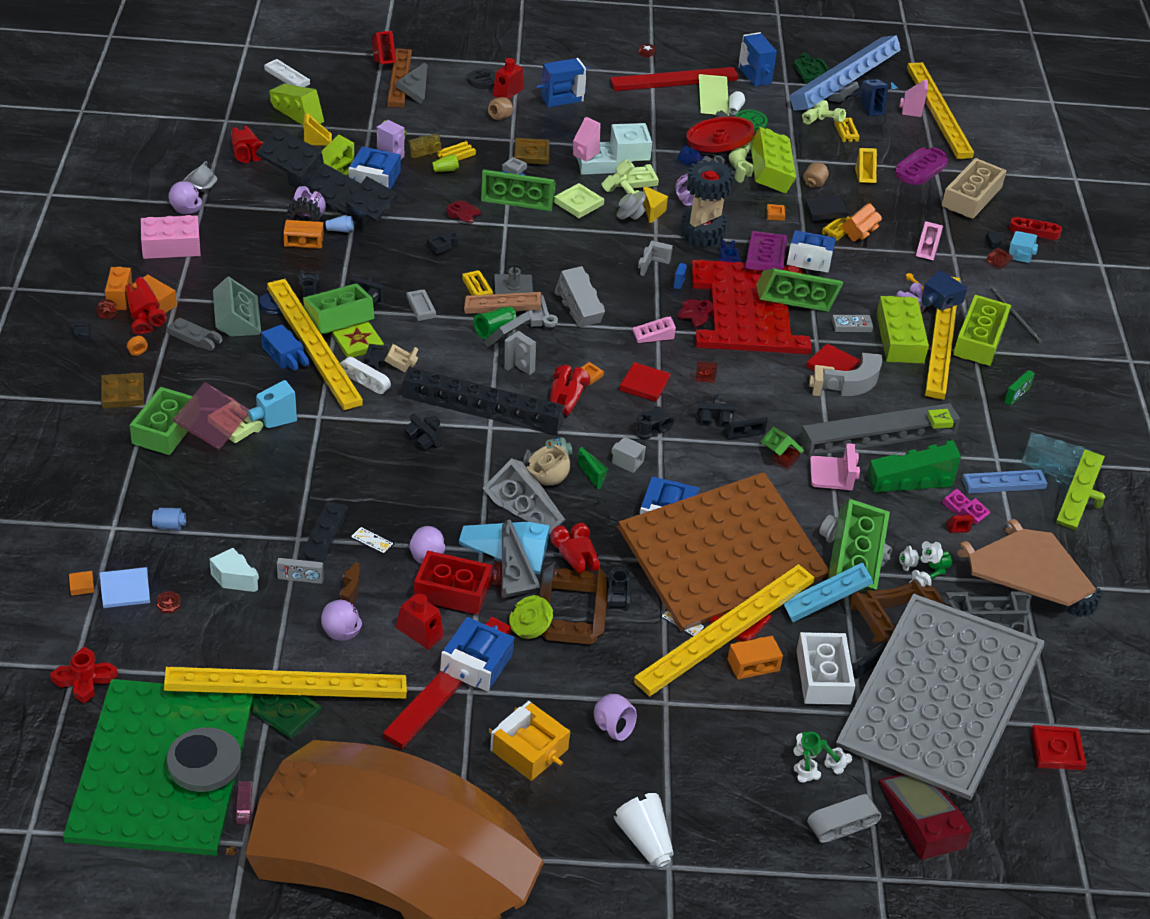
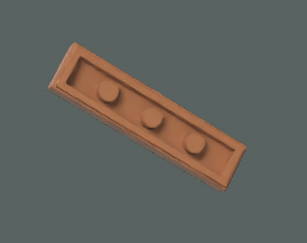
[464,292,542,314]

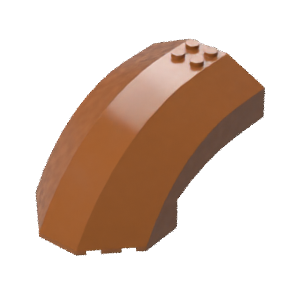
[245,740,544,919]

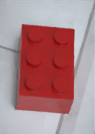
[414,550,492,615]

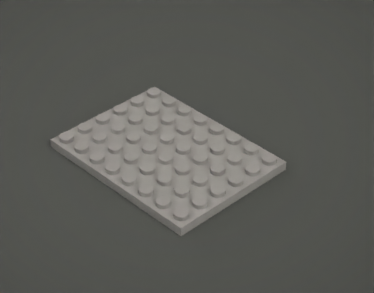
[836,594,1044,800]

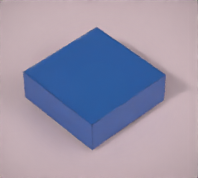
[674,263,687,290]

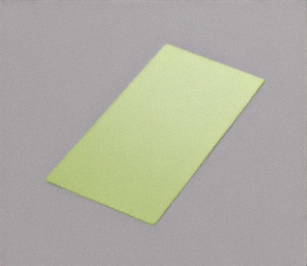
[699,74,729,115]

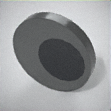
[167,727,241,792]

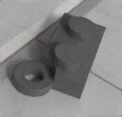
[828,82,859,102]

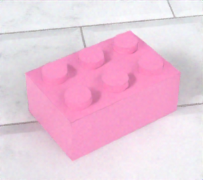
[141,215,200,259]

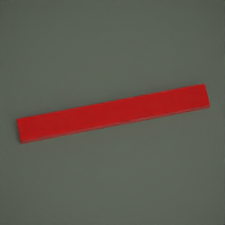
[610,67,738,91]
[383,617,511,749]

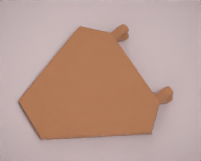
[957,519,1096,606]

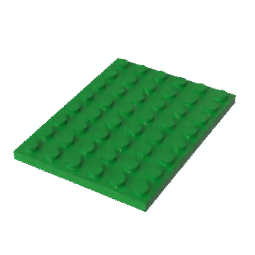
[63,679,254,856]

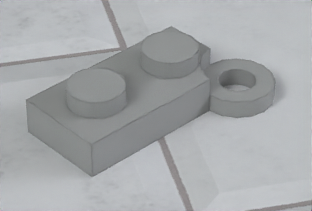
[526,295,558,327]

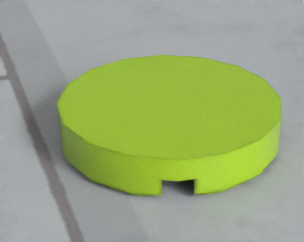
[509,595,553,639]

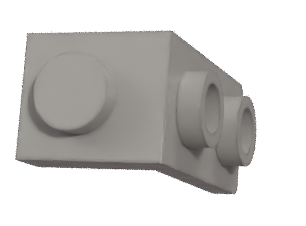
[638,241,673,276]

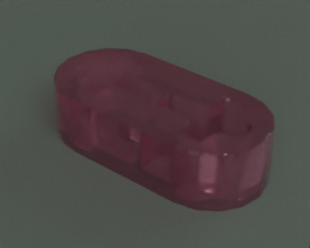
[236,781,252,824]

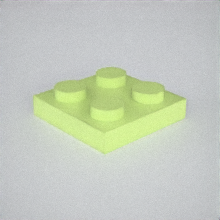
[554,183,604,218]

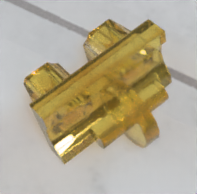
[409,133,442,158]

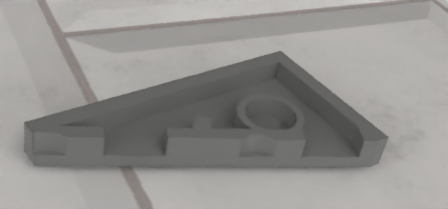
[395,63,428,104]
[501,520,541,598]

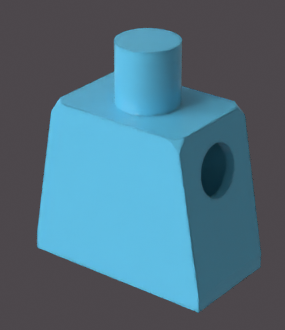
[247,380,297,428]

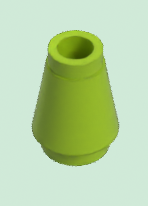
[432,154,459,172]

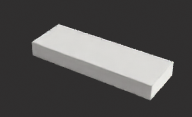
[264,59,310,87]

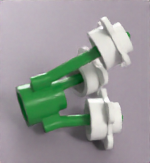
[899,541,952,587]
[794,732,852,783]

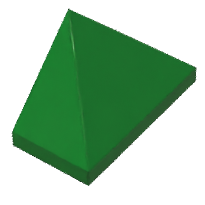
[577,447,609,489]

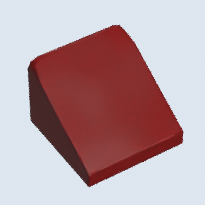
[946,515,974,533]

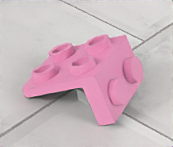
[810,443,860,490]

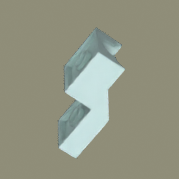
[576,123,652,174]

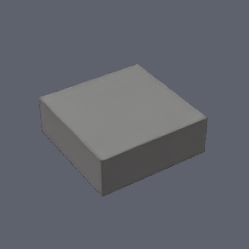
[502,157,527,175]

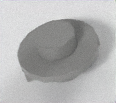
[617,191,645,220]

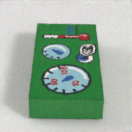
[1005,370,1035,406]

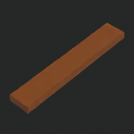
[387,49,412,108]

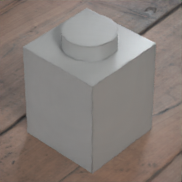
[612,437,646,473]

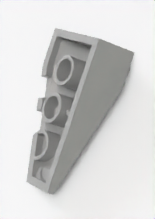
[483,459,565,535]

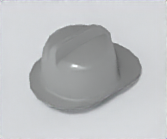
[184,161,217,192]

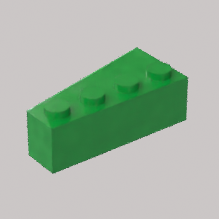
[867,440,961,492]

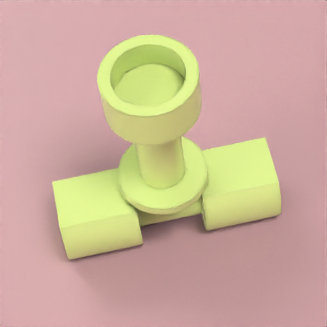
[802,100,846,124]
[601,159,639,194]

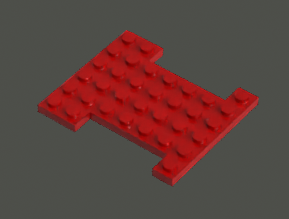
[691,260,812,354]

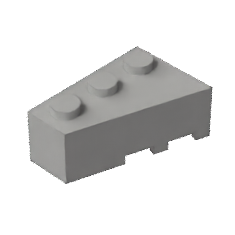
[554,266,605,328]

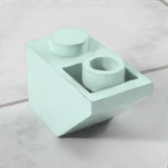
[210,548,259,592]

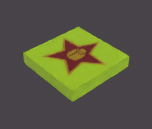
[332,321,384,357]

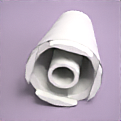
[614,793,674,867]

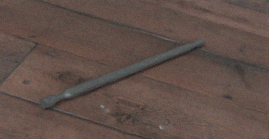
[990,287,1042,343]

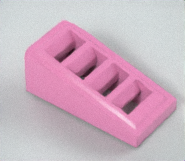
[632,317,676,343]

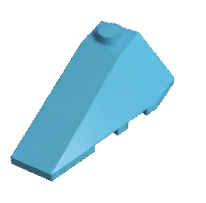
[459,522,550,574]

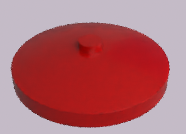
[686,116,755,152]

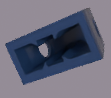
[861,80,888,116]
[921,270,968,310]

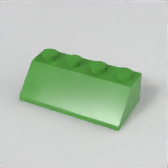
[481,170,556,211]
[756,269,843,312]
[828,499,890,591]

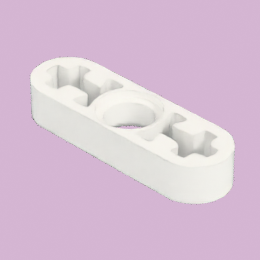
[340,357,391,394]

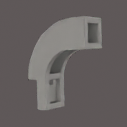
[822,353,882,396]

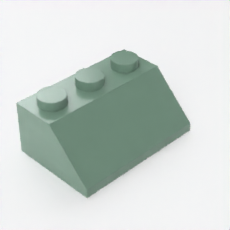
[213,276,261,336]

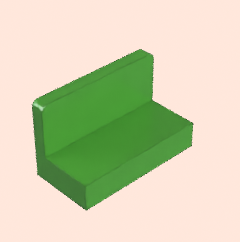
[760,426,804,456]

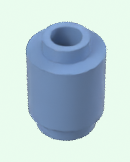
[152,508,186,530]

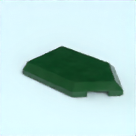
[793,53,830,84]
[253,694,322,738]

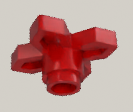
[50,647,118,703]

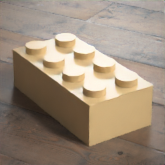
[942,158,1007,219]

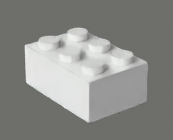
[796,632,855,704]

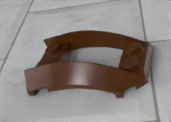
[540,562,609,644]
[851,579,947,643]

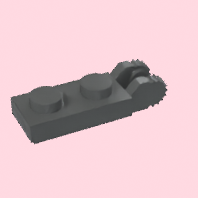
[167,317,223,351]

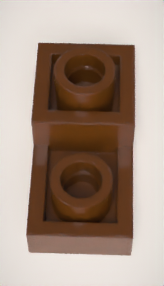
[339,562,360,605]

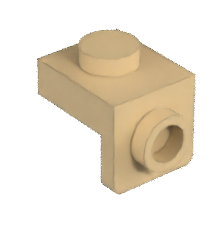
[384,344,418,372]
[809,365,834,396]

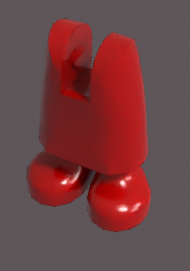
[231,125,264,163]
[125,277,167,335]
[549,365,591,416]
[550,523,600,573]

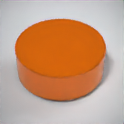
[126,336,148,356]

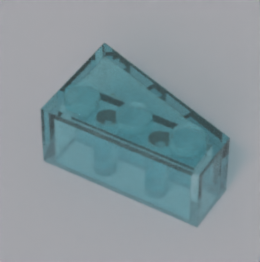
[1022,432,1091,485]

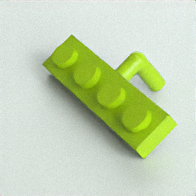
[1056,450,1105,530]

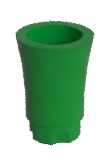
[473,306,517,340]

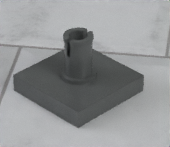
[494,267,533,294]
[484,311,532,348]

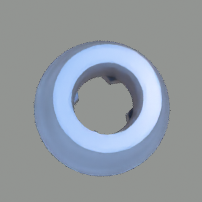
[326,215,354,233]

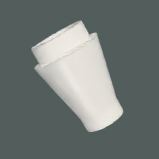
[728,91,745,115]

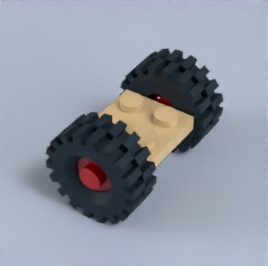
[680,160,734,247]

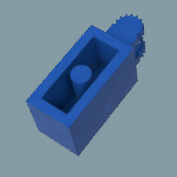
[261,324,309,371]

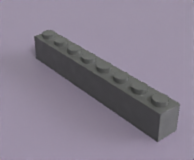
[800,403,960,457]

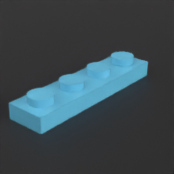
[784,562,873,622]

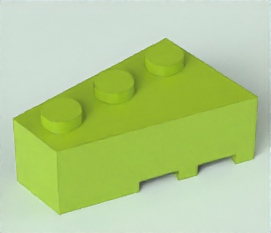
[269,84,324,126]
[322,135,354,176]

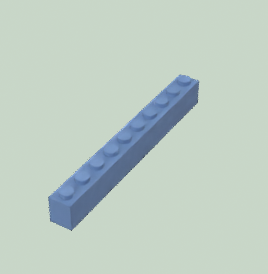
[789,35,901,111]

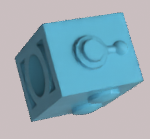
[1008,231,1038,263]

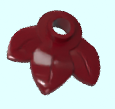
[446,201,481,223]
[678,299,713,328]

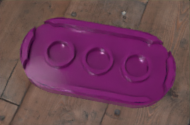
[895,147,948,185]

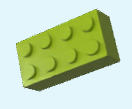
[750,127,796,193]
[953,295,1011,366]
[877,296,929,363]

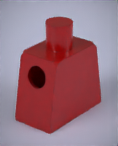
[371,31,396,64]
[493,58,524,99]
[396,594,444,650]

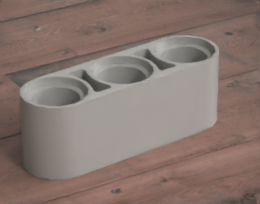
[807,794,881,843]

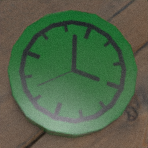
[735,110,768,133]

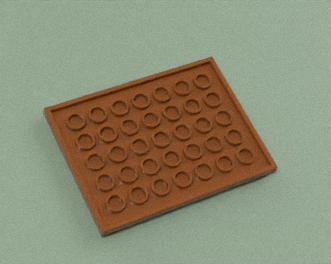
[617,472,829,632]

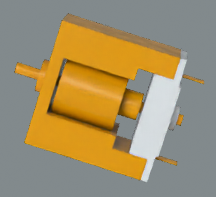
[489,701,570,781]

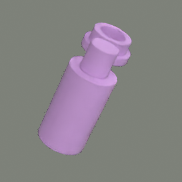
[897,283,926,313]

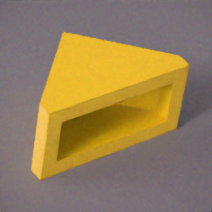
[304,113,332,146]
[855,148,877,183]
[643,187,668,222]

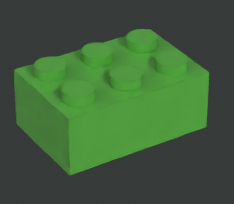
[303,283,375,334]
[130,387,199,455]

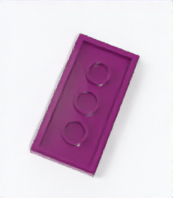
[746,231,787,271]

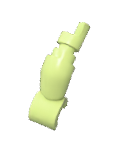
[729,141,754,183]

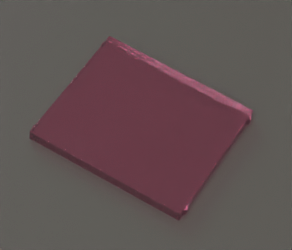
[173,382,250,450]

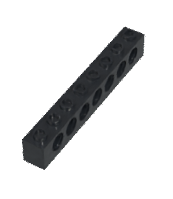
[403,367,564,436]

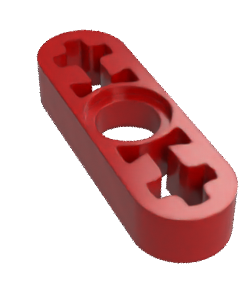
[1009,217,1062,240]

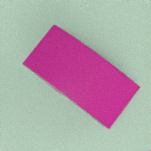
[941,489,991,524]

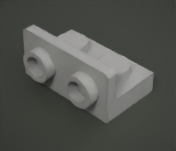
[504,331,536,375]

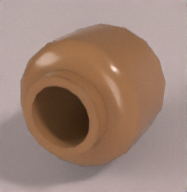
[488,97,513,120]
[803,162,829,188]

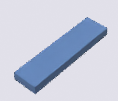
[962,470,1047,493]

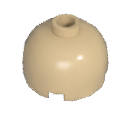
[527,444,570,486]

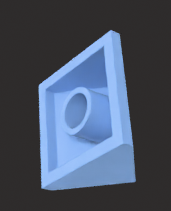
[100,567,150,608]

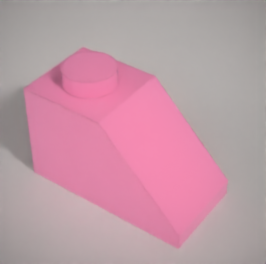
[899,80,928,117]
[573,117,600,162]
[916,221,943,261]

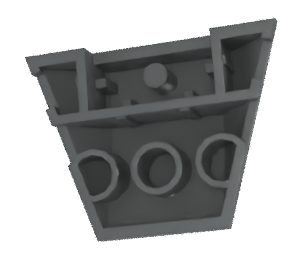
[945,592,1032,634]

